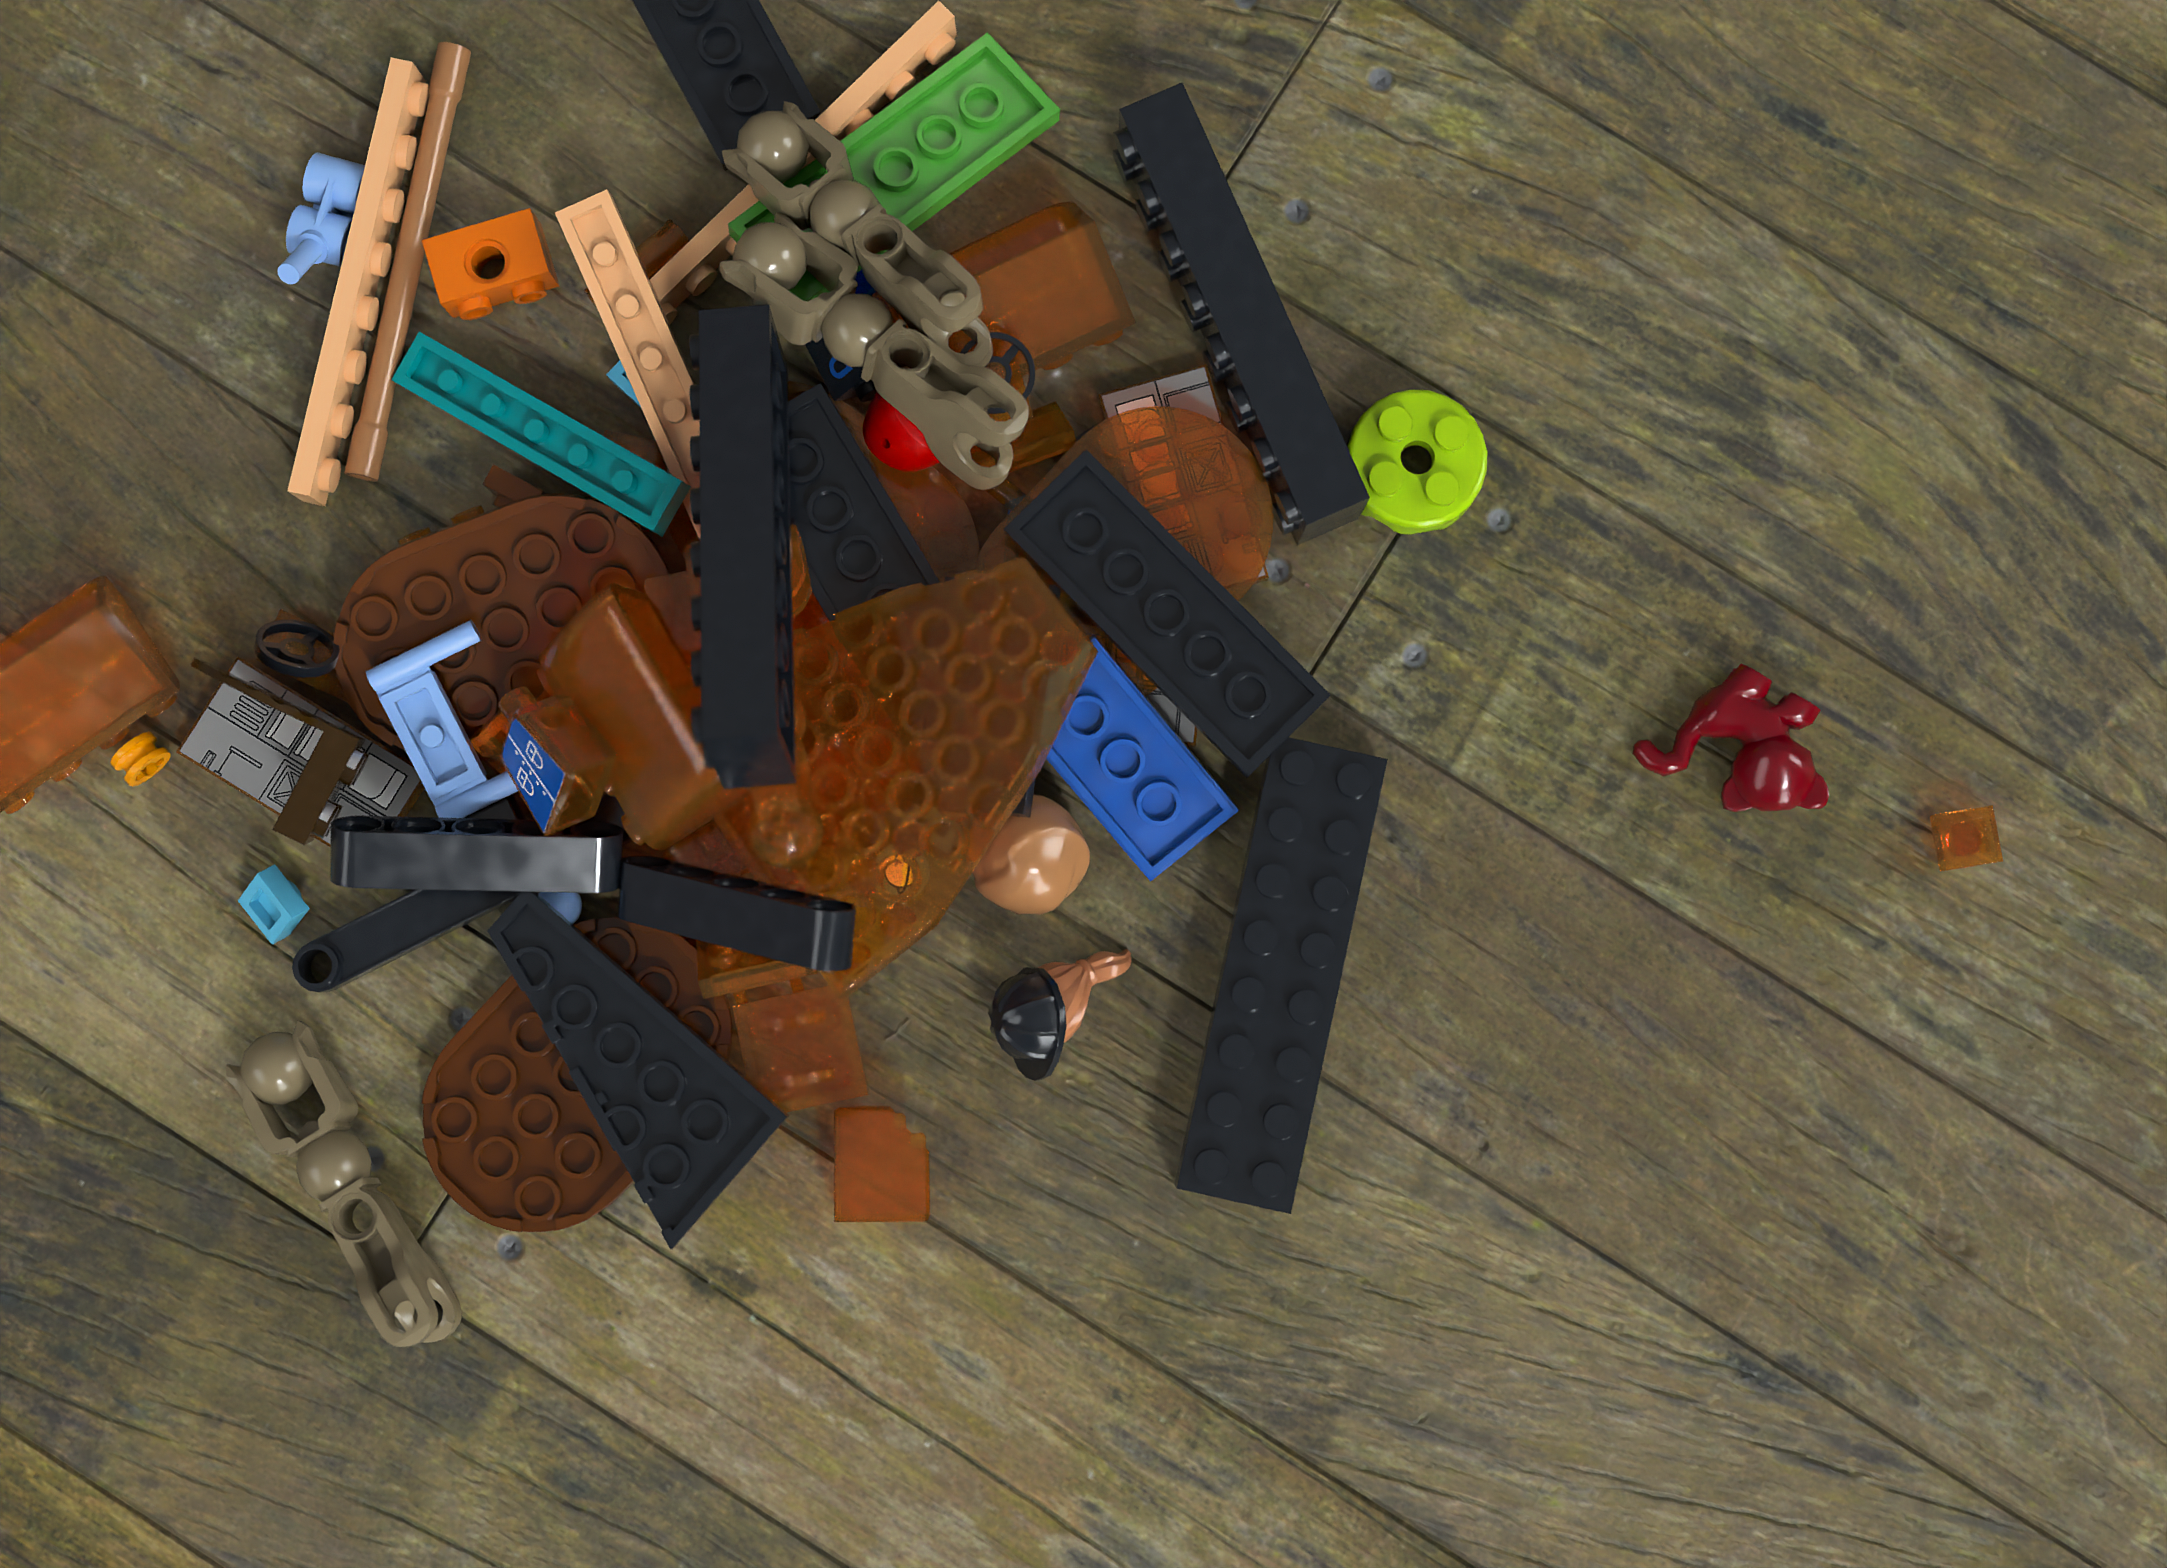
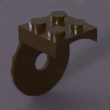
[190,657,369,845]

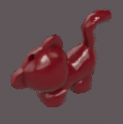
[1632,663,1829,812]

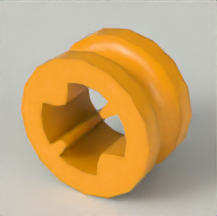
[110,731,171,787]

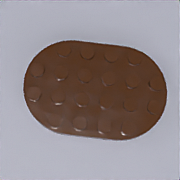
[334,493,676,761]
[421,917,733,1232]

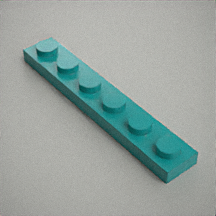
[391,332,691,537]

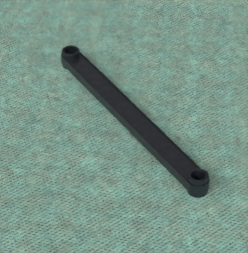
[292,684,859,992]

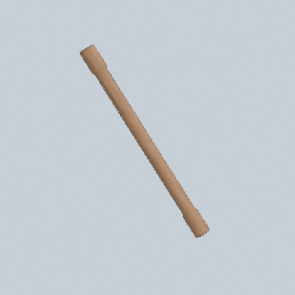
[344,42,471,482]

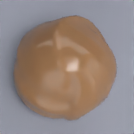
[968,795,1090,915]

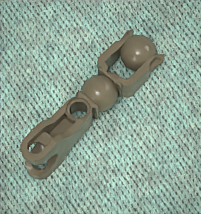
[722,101,993,367]
[719,213,1029,490]
[226,1020,462,1347]

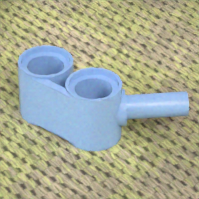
[278,152,365,284]

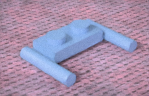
[366,620,520,818]

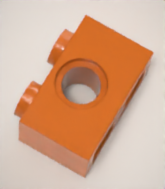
[422,208,560,320]

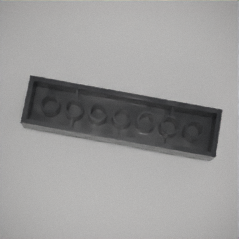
[1113,82,1370,545]
[689,304,796,789]
[1174,737,1388,1214]

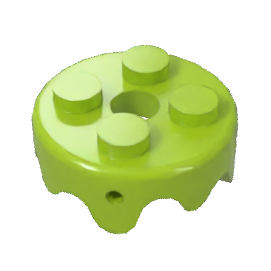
[1346,389,1487,534]

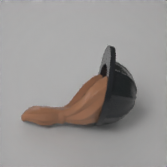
[988,949,1132,1081]

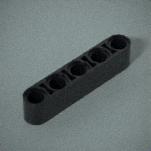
[330,816,623,893]
[618,856,856,971]

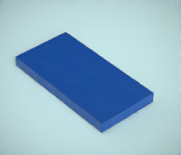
[1039,634,1239,882]

